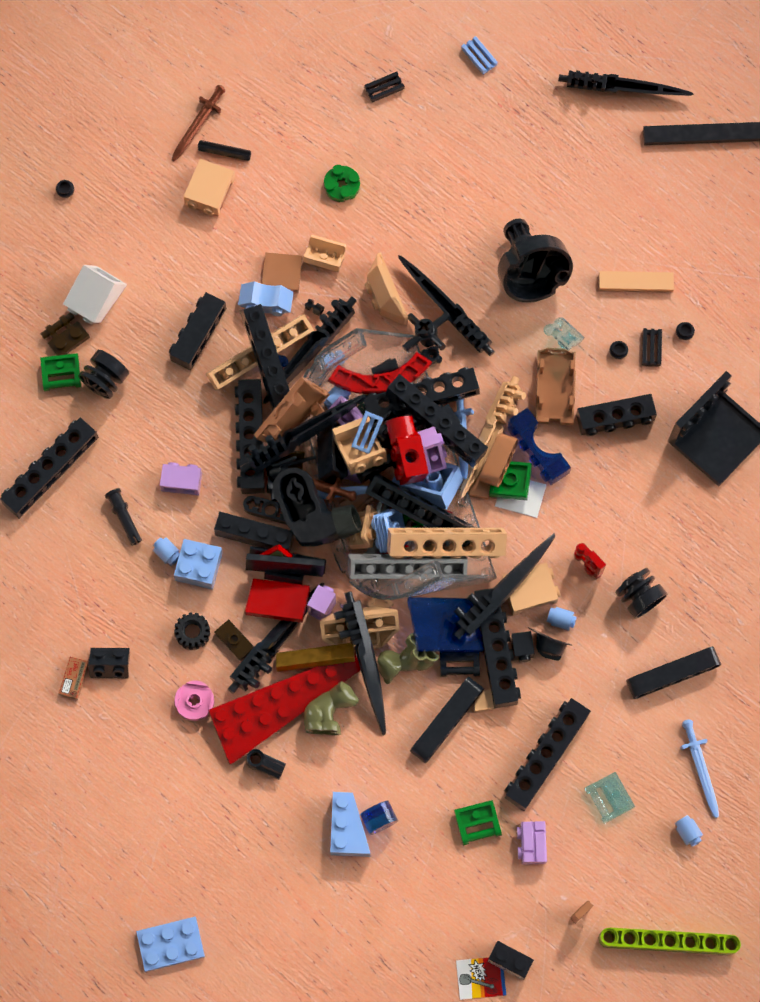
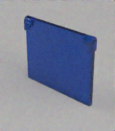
[407,597,484,652]

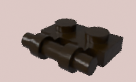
[40,312,90,356]

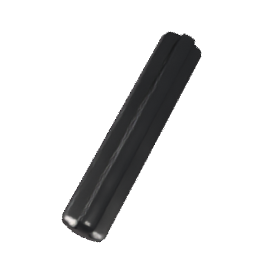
[198,140,251,161]

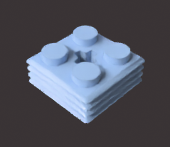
[371,508,409,554]

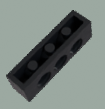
[576,394,657,436]

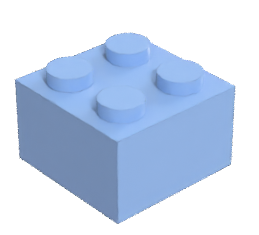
[174,539,223,590]

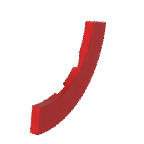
[327,352,432,394]

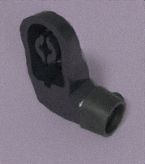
[272,468,362,547]

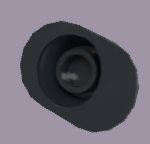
[528,627,572,661]

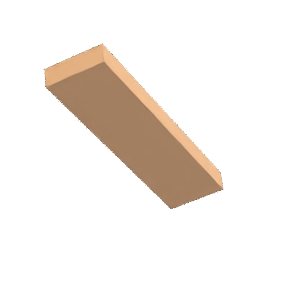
[599,271,674,292]

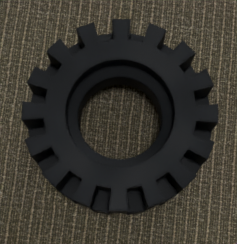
[174,612,210,650]

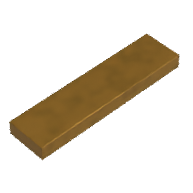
[276,643,355,672]

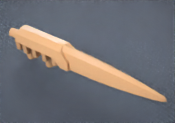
[459,376,526,498]

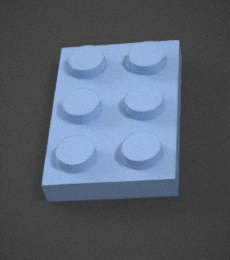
[136,916,205,972]

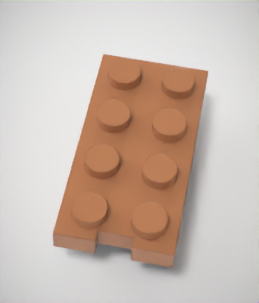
[535,348,576,425]
[254,376,330,448]

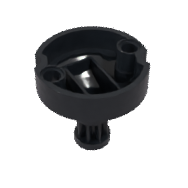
[497,218,573,302]

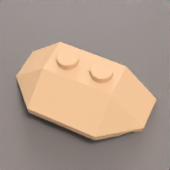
[365,252,408,325]
[320,606,400,649]

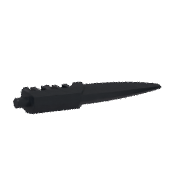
[558,70,694,96]
[398,255,495,356]
[263,296,357,404]
[241,394,366,473]
[453,533,555,640]
[228,583,325,694]
[333,591,386,735]

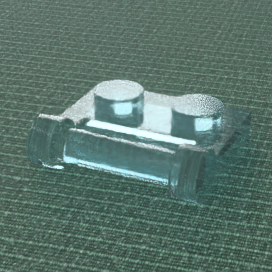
[544,317,585,351]
[584,772,635,824]

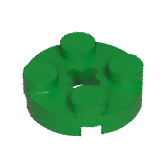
[324,165,360,202]

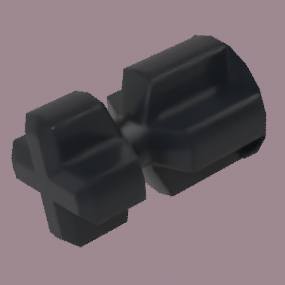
[305,299,325,316]

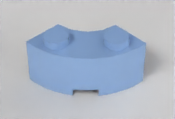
[238,281,293,316]

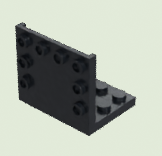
[668,371,760,486]

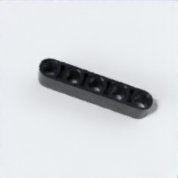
[626,646,722,699]
[410,676,484,764]

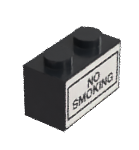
[487,941,534,980]

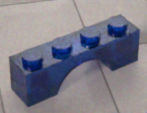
[507,407,571,485]

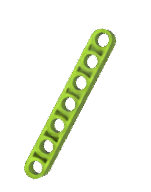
[598,927,741,955]

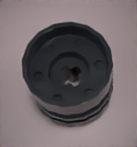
[78,349,129,399]
[615,568,668,619]

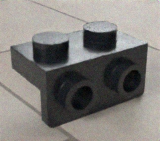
[88,648,130,679]

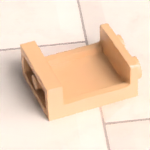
[183,159,235,216]
[332,416,387,475]
[501,563,560,616]

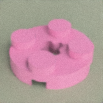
[175,681,214,721]

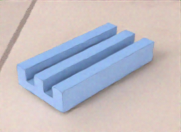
[461,36,498,74]
[351,411,384,454]

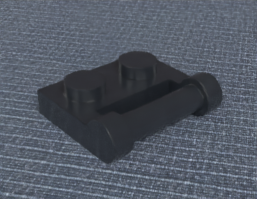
[440,641,480,677]

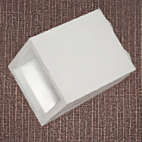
[63,265,127,324]

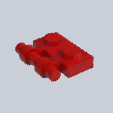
[574,543,606,579]

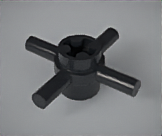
[402,312,450,352]

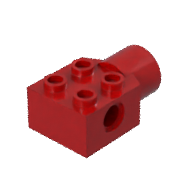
[386,416,429,485]

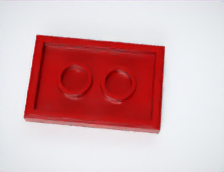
[245,578,310,623]

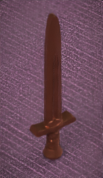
[172,85,225,161]
[311,477,357,503]

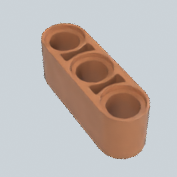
[480,433,518,487]

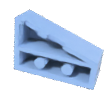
[330,792,371,857]

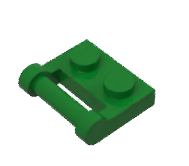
[40,353,82,391]
[454,800,502,846]

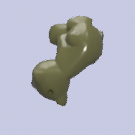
[377,633,439,684]
[303,681,359,735]

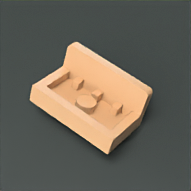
[303,235,346,272]
[349,505,378,549]

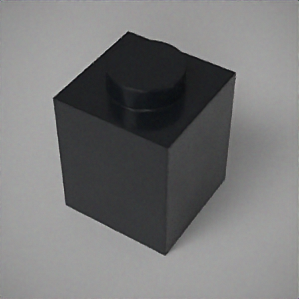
[510,631,535,663]

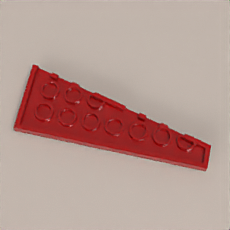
[208,654,360,764]

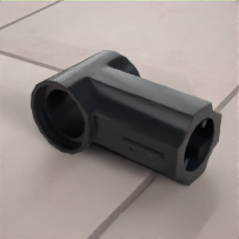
[246,749,286,780]

